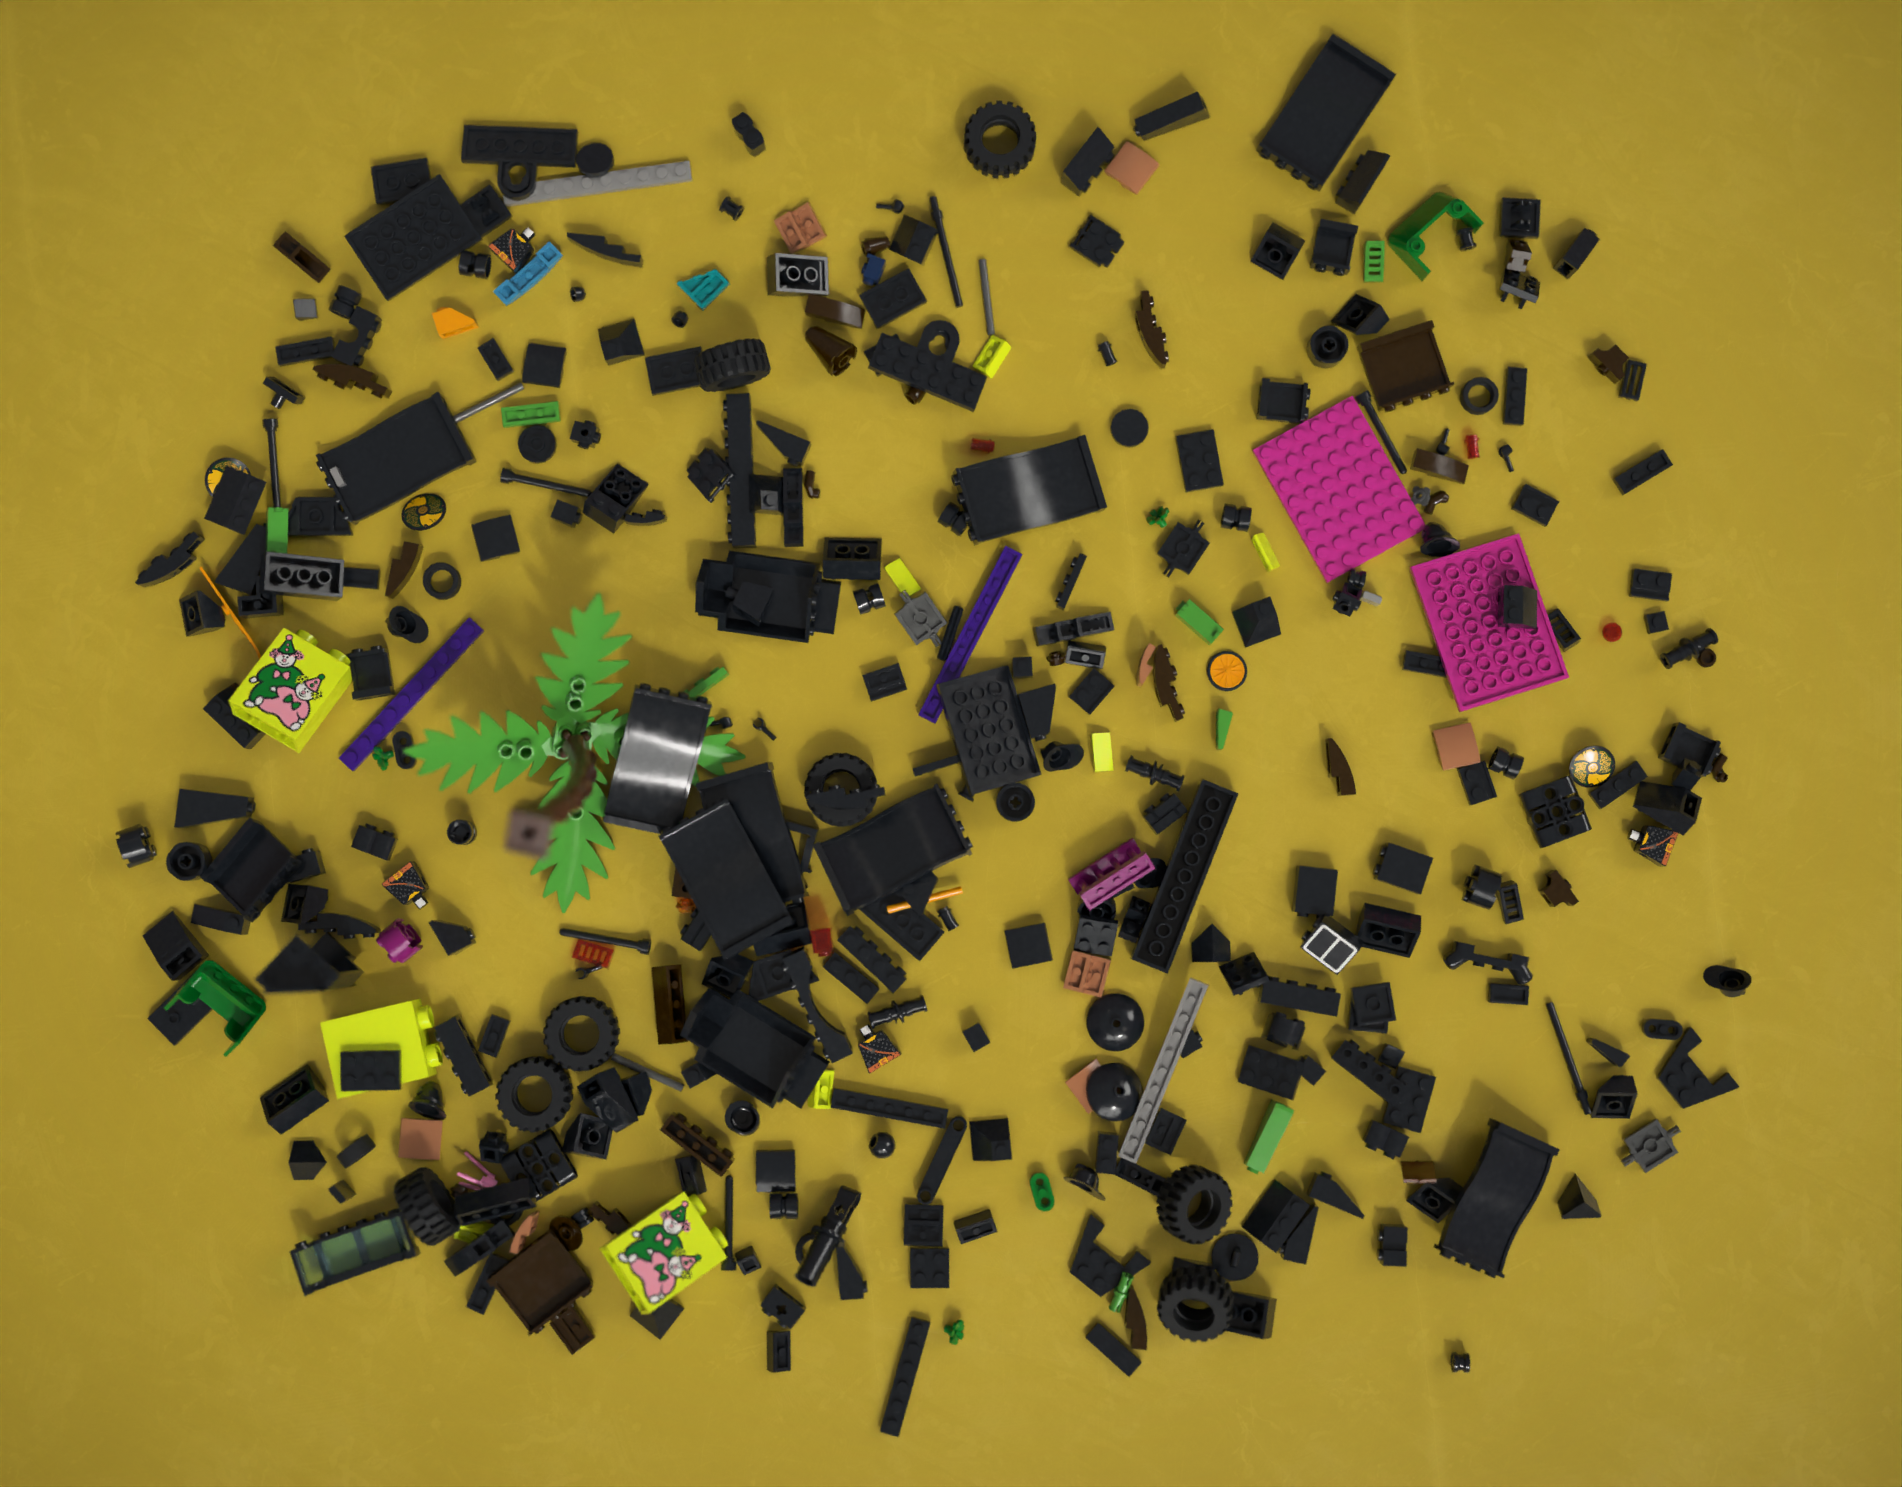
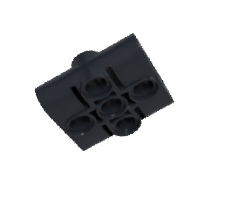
[1519,775,1592,848]
[500,1129,578,1202]

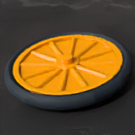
[1207,651,1247,691]

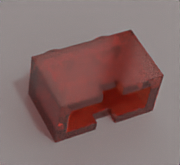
[811,927,835,957]

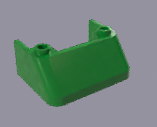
[1387,192,1484,281]
[164,960,266,1057]

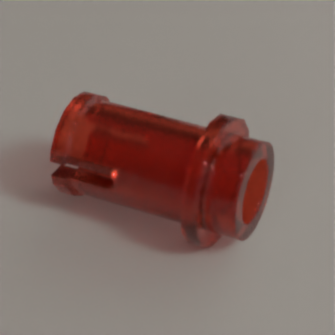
[1464,434,1480,459]
[971,438,995,454]

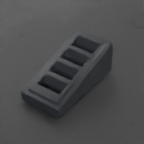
[1548,609,1581,652]
[1496,880,1524,924]
[1586,1038,1630,1067]

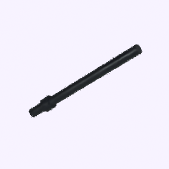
[929,196,963,308]
[1546,1002,1592,1115]

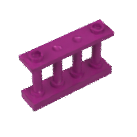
[1068,838,1155,910]

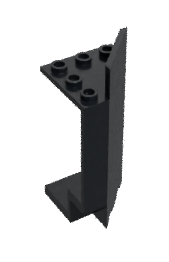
[695,550,841,643]
[254,932,364,994]
[680,988,830,1109]

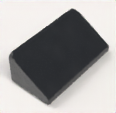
[1065,640,1106,669]
[675,1155,707,1196]
[954,1209,998,1244]
[767,1331,791,1373]

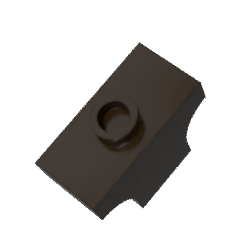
[1504,239,1532,272]
[1588,344,1629,384]
[1539,870,1579,907]

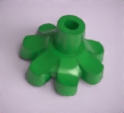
[1146,506,1169,528]
[372,747,394,771]
[944,1320,964,1345]

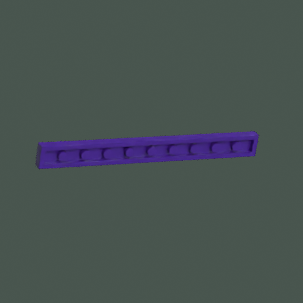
[918,546,1022,724]
[339,617,484,771]

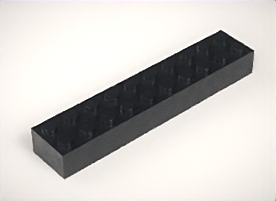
[1130,779,1239,974]

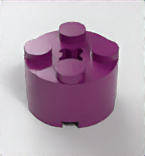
[376,918,423,963]

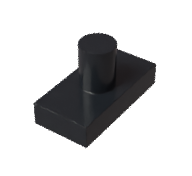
[263,377,305,409]

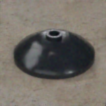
[1086,993,1144,1051]
[1086,1063,1143,1121]

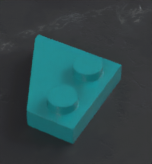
[676,269,730,310]

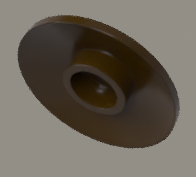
[549,1215,583,1251]

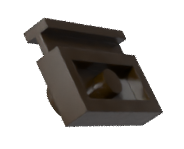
[549,1306,596,1355]

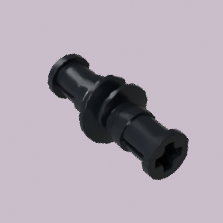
[1660,628,1719,669]
[1125,755,1185,792]
[867,995,928,1029]

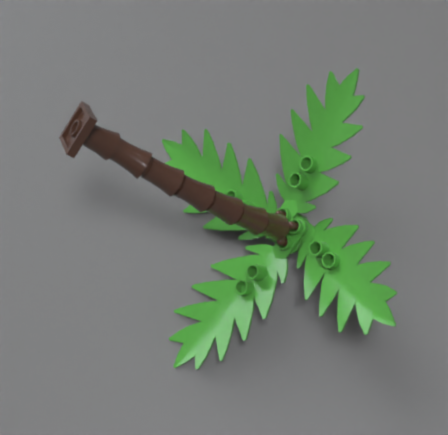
[403,592,746,913]

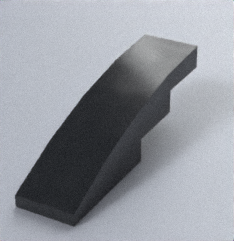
[567,233,643,268]
[783,468,804,547]
[1033,612,1114,647]

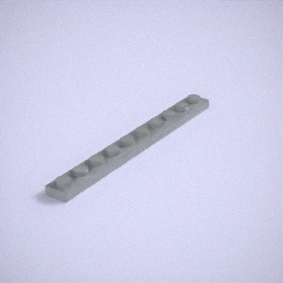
[503,161,692,207]
[1118,977,1209,1164]

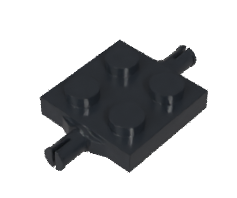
[1157,519,1210,578]

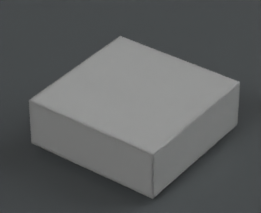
[330,467,347,488]
[1360,591,1383,606]

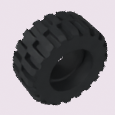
[964,100,1036,179]
[694,338,771,392]
[804,753,877,827]
[543,996,620,1072]
[495,1056,574,1132]
[1156,1164,1233,1244]
[394,1167,461,1246]
[1157,1265,1234,1342]

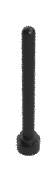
[1355,390,1407,474]
[262,419,281,508]
[500,468,592,497]
[559,928,651,955]
[721,1175,736,1271]

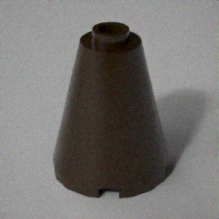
[805,326,857,376]

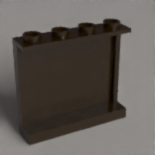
[1357,320,1454,413]
[486,1228,593,1336]

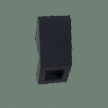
[1118,896,1151,944]

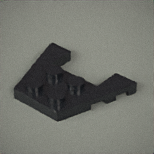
[1656,1027,1740,1109]
[1070,1214,1151,1297]

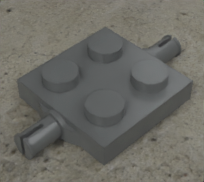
[894,590,947,647]
[1621,1119,1681,1173]

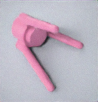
[457,1151,498,1191]

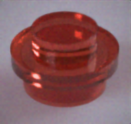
[1602,623,1622,642]

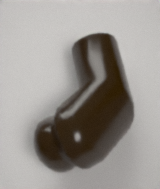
[804,470,820,499]
[1423,491,1449,515]
[1712,753,1728,783]

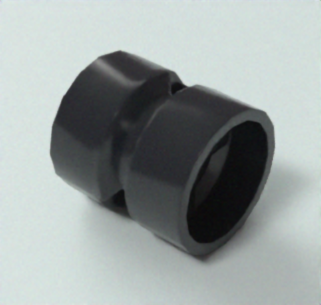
[459,250,491,279]
[328,285,362,320]
[937,502,968,537]
[1221,503,1252,532]
[853,583,886,615]
[1488,746,1524,780]
[447,820,477,845]
[769,1193,798,1219]

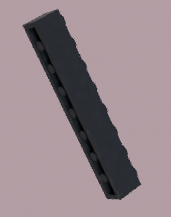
[723,393,756,548]

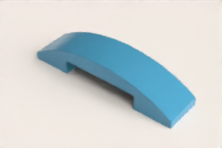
[493,241,563,306]

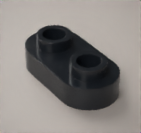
[392,731,417,769]
[1642,1019,1683,1040]

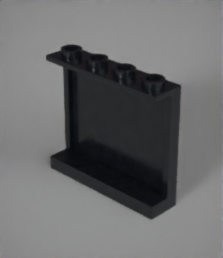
[200,817,302,922]

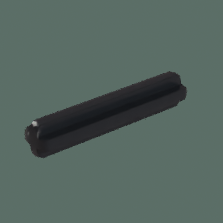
[937,606,963,661]

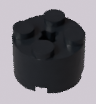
[1307,326,1349,368]
[996,783,1035,822]
[116,824,157,868]
[166,842,212,881]
[1462,864,1502,910]
[1261,1012,1306,1050]

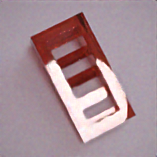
[572,939,615,970]

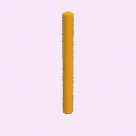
[886,886,963,914]

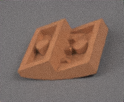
[1104,141,1159,195]
[774,202,827,254]
[1136,643,1156,687]
[1432,723,1480,771]
[1063,950,1111,998]
[1065,1058,1118,1114]
[398,1118,443,1160]
[510,1210,540,1254]

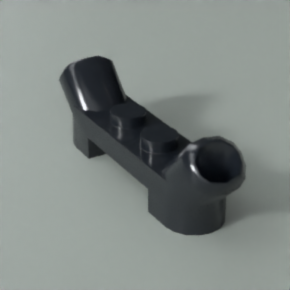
[1443,941,1533,985]

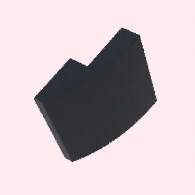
[522,343,567,388]
[471,515,520,562]
[1005,923,1053,969]
[756,1150,796,1192]
[904,1204,944,1247]

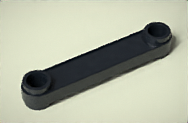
[917,1116,967,1205]

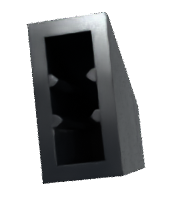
[1553,228,1600,279]
[1018,684,1056,741]

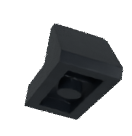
[681,1062,716,1089]

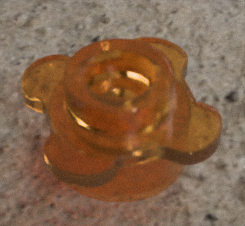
[676,898,695,913]

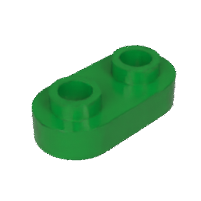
[1030,1172,1055,1212]

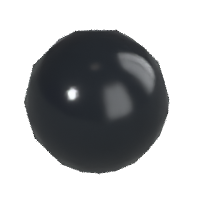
[869,1132,896,1159]

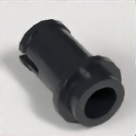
[1098,341,1118,367]
[937,906,959,932]

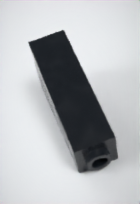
[1134,91,1210,141]
[215,523,266,596]
[174,789,256,828]

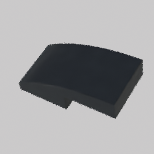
[625,509,667,526]

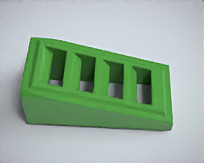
[1363,241,1385,282]
[1216,709,1233,750]

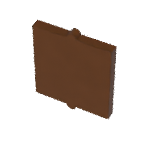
[1401,1160,1437,1184]

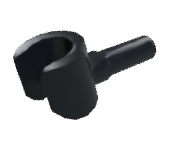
[876,200,904,214]
[1436,429,1450,456]
[1498,444,1514,472]
[709,717,733,729]
[753,718,777,741]
[575,963,604,979]

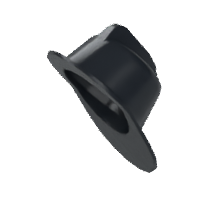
[385,606,429,643]
[1040,741,1084,772]
[1133,858,1166,889]
[1703,965,1752,997]
[1063,1163,1105,1201]

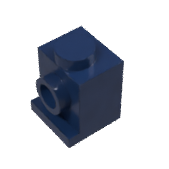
[861,253,886,286]

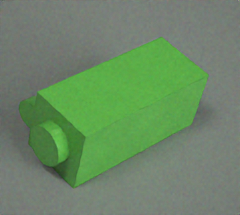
[265,507,288,554]
[1175,599,1224,646]

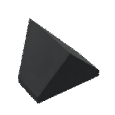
[1191,924,1231,962]
[288,1140,327,1180]
[1557,1174,1601,1219]

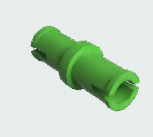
[1109,1272,1134,1313]

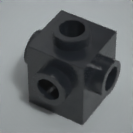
[570,420,601,450]
[1332,582,1363,617]
[479,1131,509,1164]

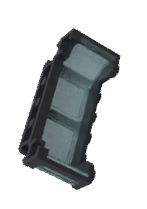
[289,1208,421,1296]

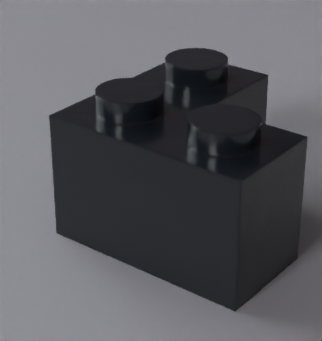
[237,576,284,618]

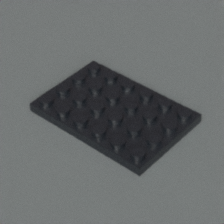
[344,174,483,301]
[936,665,1042,796]

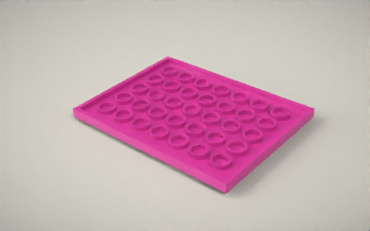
[1252,396,1426,583]
[1410,533,1569,712]

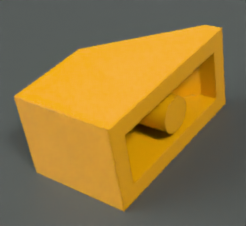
[432,307,479,339]

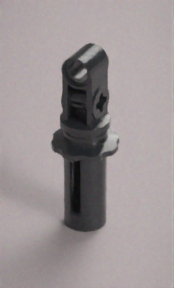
[795,1185,861,1287]

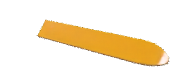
[199,566,262,660]

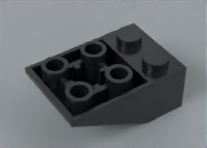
[582,464,649,534]
[1633,781,1702,836]
[143,911,209,981]
[577,1067,639,1133]

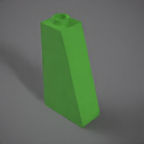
[1244,1099,1294,1174]

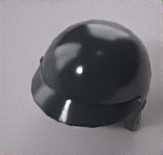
[725,1100,760,1136]

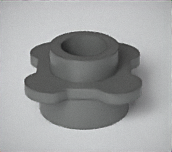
[1411,486,1431,506]

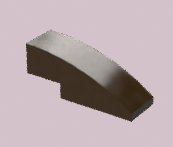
[273,231,331,283]
[805,294,866,329]
[1410,448,1469,484]
[385,541,423,599]
[1325,738,1356,796]
[1124,1286,1147,1350]

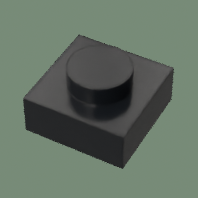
[1644,611,1669,634]

